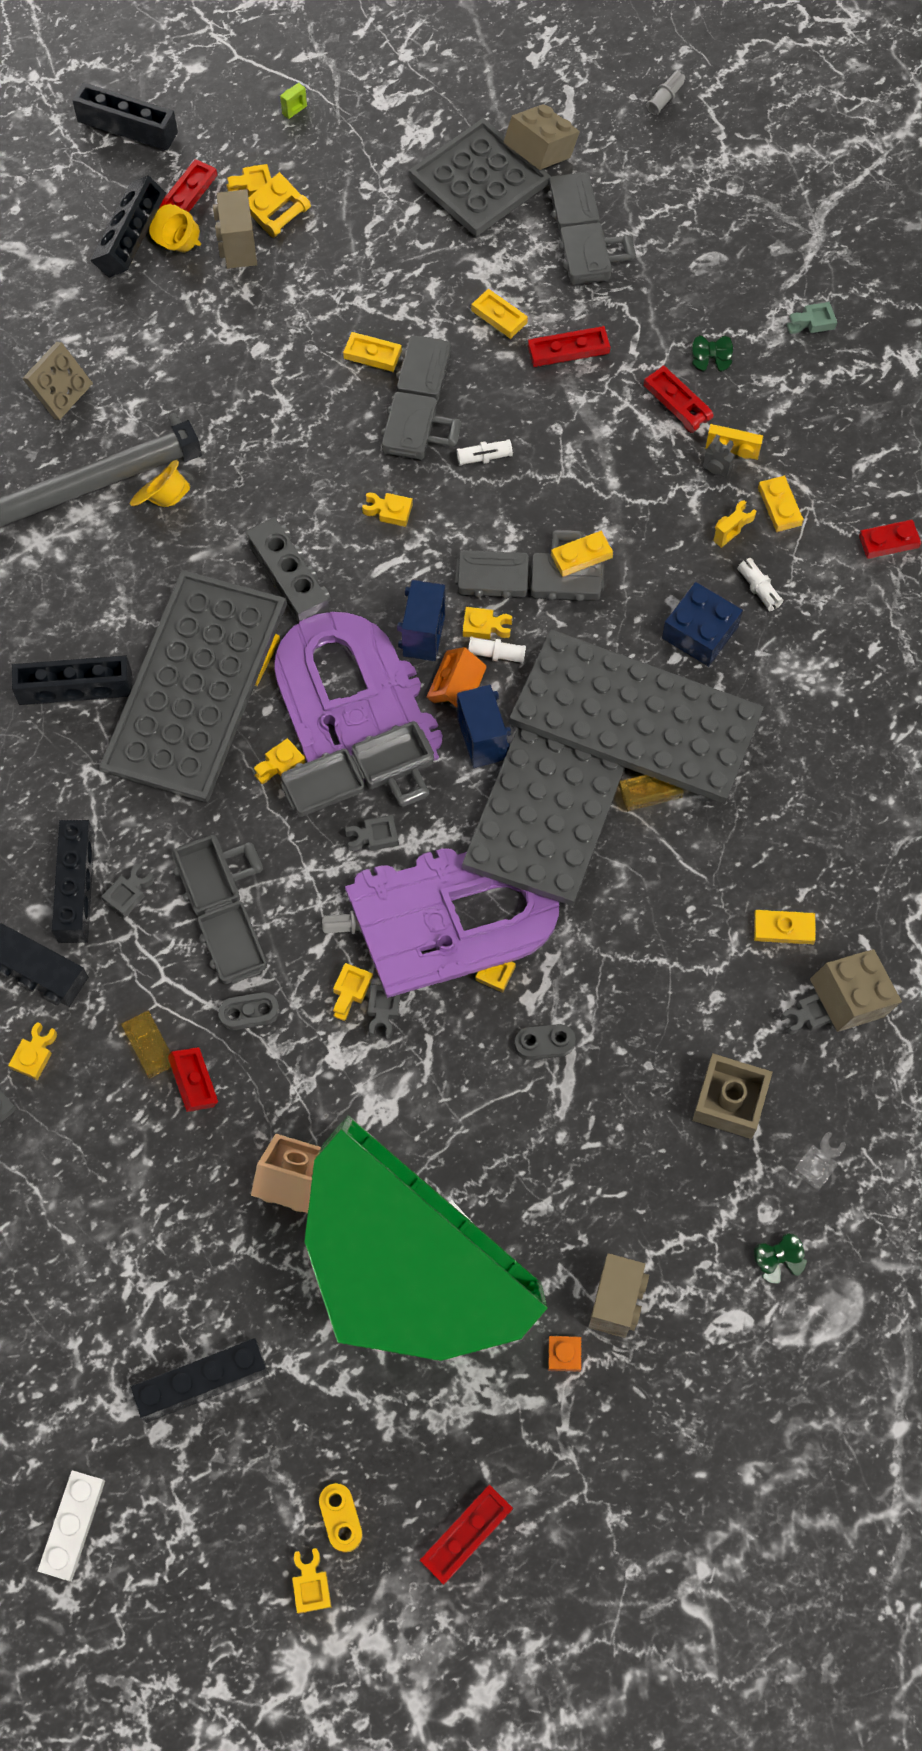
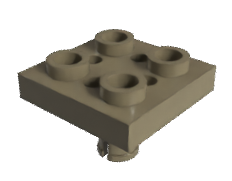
[22,342,93,420]

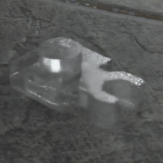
[793,1132,846,1191]

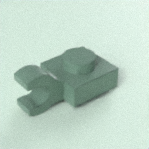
[787,302,837,334]

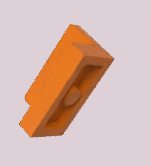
[427,647,486,707]

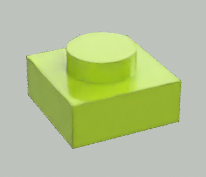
[280,83,307,119]

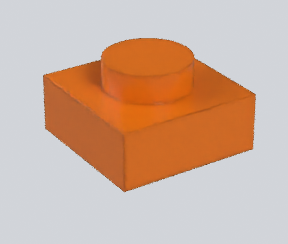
[548,1336,581,1372]

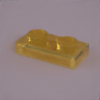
[619,775,684,812]
[121,1010,171,1079]

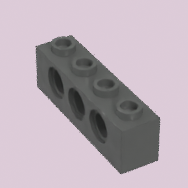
[246,517,331,623]

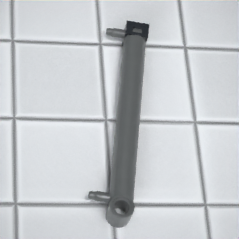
[0,413,202,527]

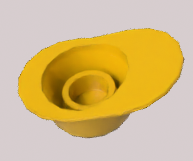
[149,204,201,252]
[130,460,190,507]

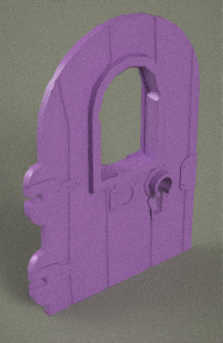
[274,612,443,782]
[345,848,559,998]

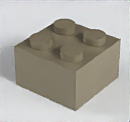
[503,104,580,170]
[213,189,257,269]
[810,949,902,1032]
[692,1053,773,1139]
[588,1253,649,1338]

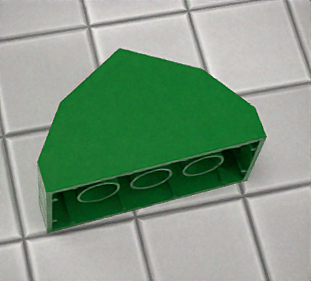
[305,1115,548,1361]

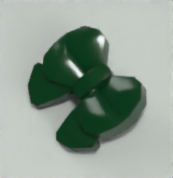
[691,335,733,372]
[754,1233,807,1283]

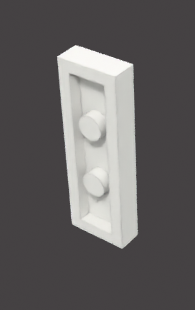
[38,1470,105,1582]

